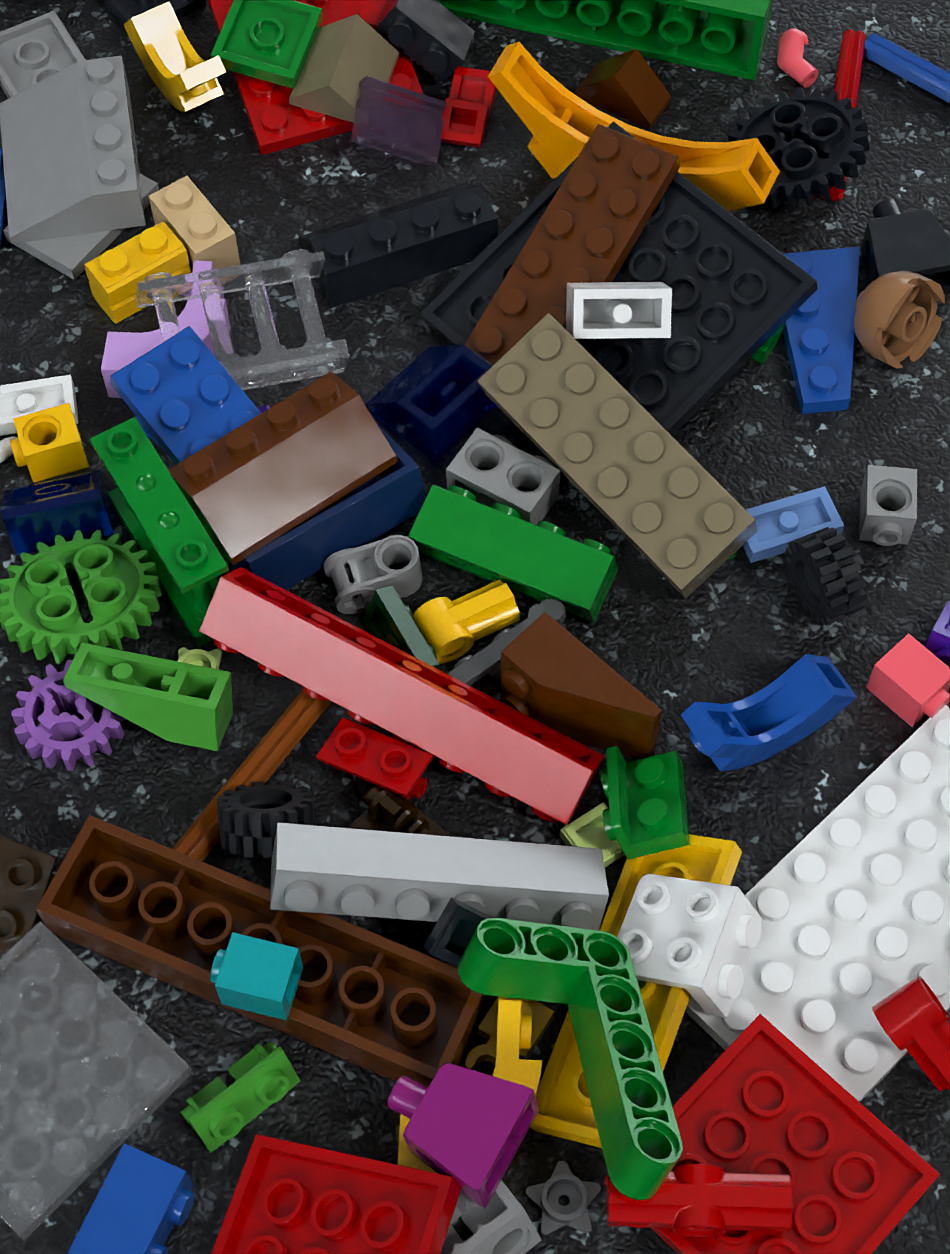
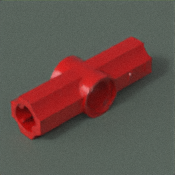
[607,1164,793,1237]

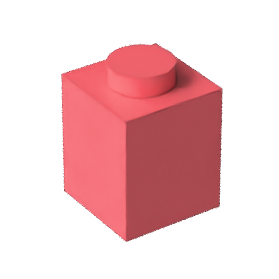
[866,633,950,728]

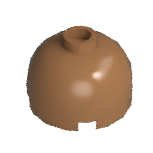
[854,271,945,369]

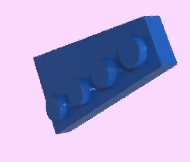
[783,247,860,414]

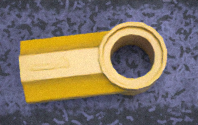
[413,580,520,664]

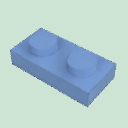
[742,486,844,563]

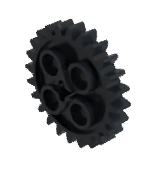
[727,88,870,210]

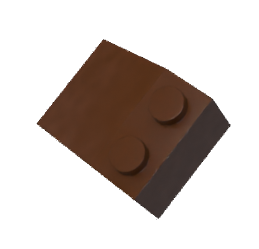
[501,612,662,760]

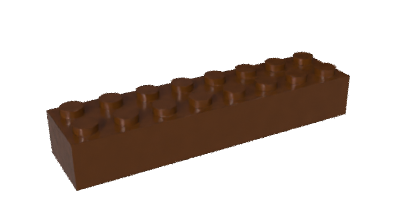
[36,815,488,1087]

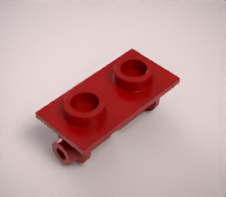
[316,717,433,800]

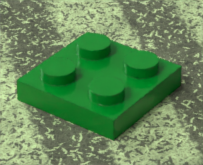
[211,0,323,89]

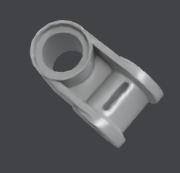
[323,535,423,614]

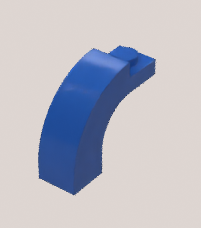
[681,654,857,771]

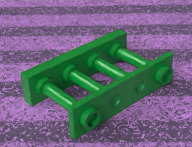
[90,417,229,648]

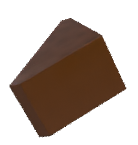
[575,48,671,130]

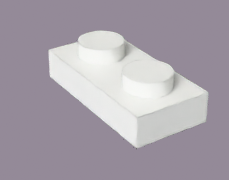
[0,374,79,436]

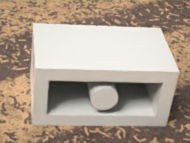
[566,282,672,339]

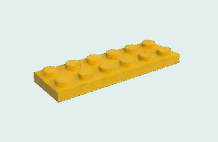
[530,834,742,1148]

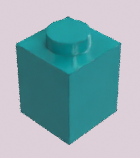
[210,932,303,1021]

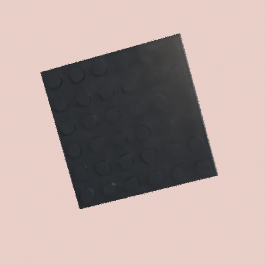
[420,121,818,436]

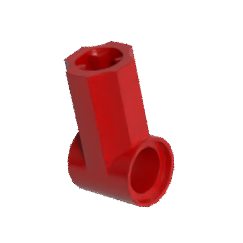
[872,976,950,1092]

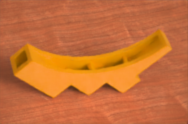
[487,42,780,211]

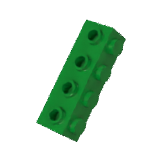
[408,485,618,623]

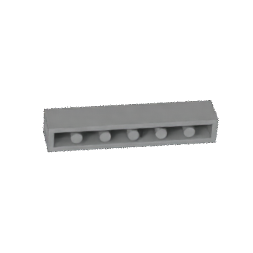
[270,823,609,930]

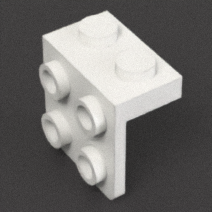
[617,874,763,1018]

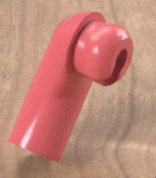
[777,28,819,88]

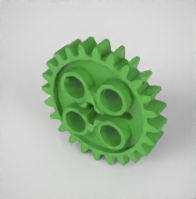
[0,530,162,664]

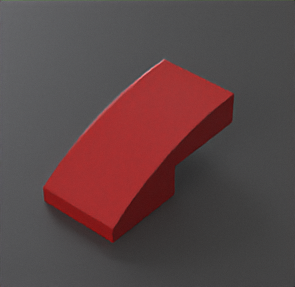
[437,66,497,148]

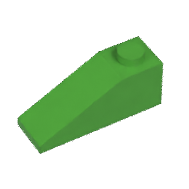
[63,643,233,751]

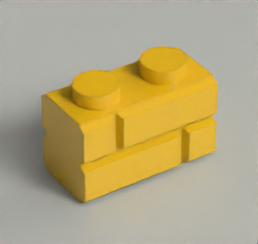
[84,221,192,324]

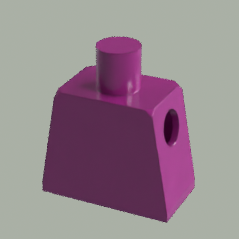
[388,1063,539,1209]

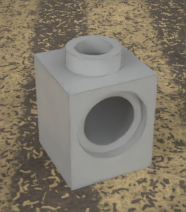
[859,465,917,546]

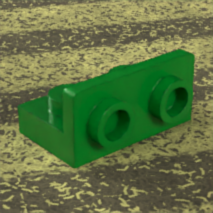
[601,745,690,860]

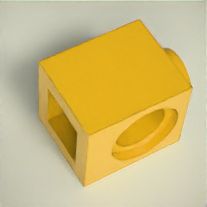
[10,403,89,483]

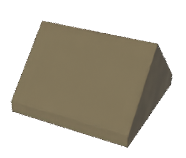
[289,14,399,128]

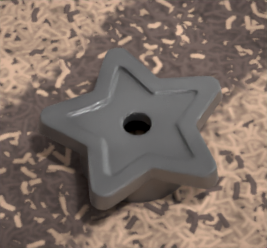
[526,1161,601,1235]

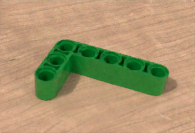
[458,918,683,1200]

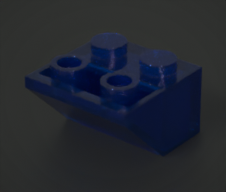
[365,344,496,462]

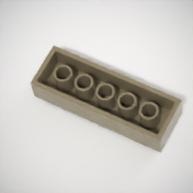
[478,313,757,599]

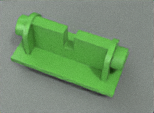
[180,1041,301,1153]

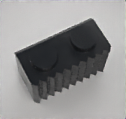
[375,0,475,82]

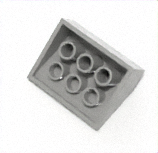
[0,55,146,244]

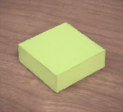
[560,802,625,868]

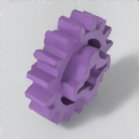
[11,660,127,771]

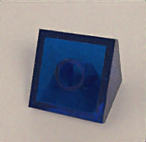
[0,469,114,556]

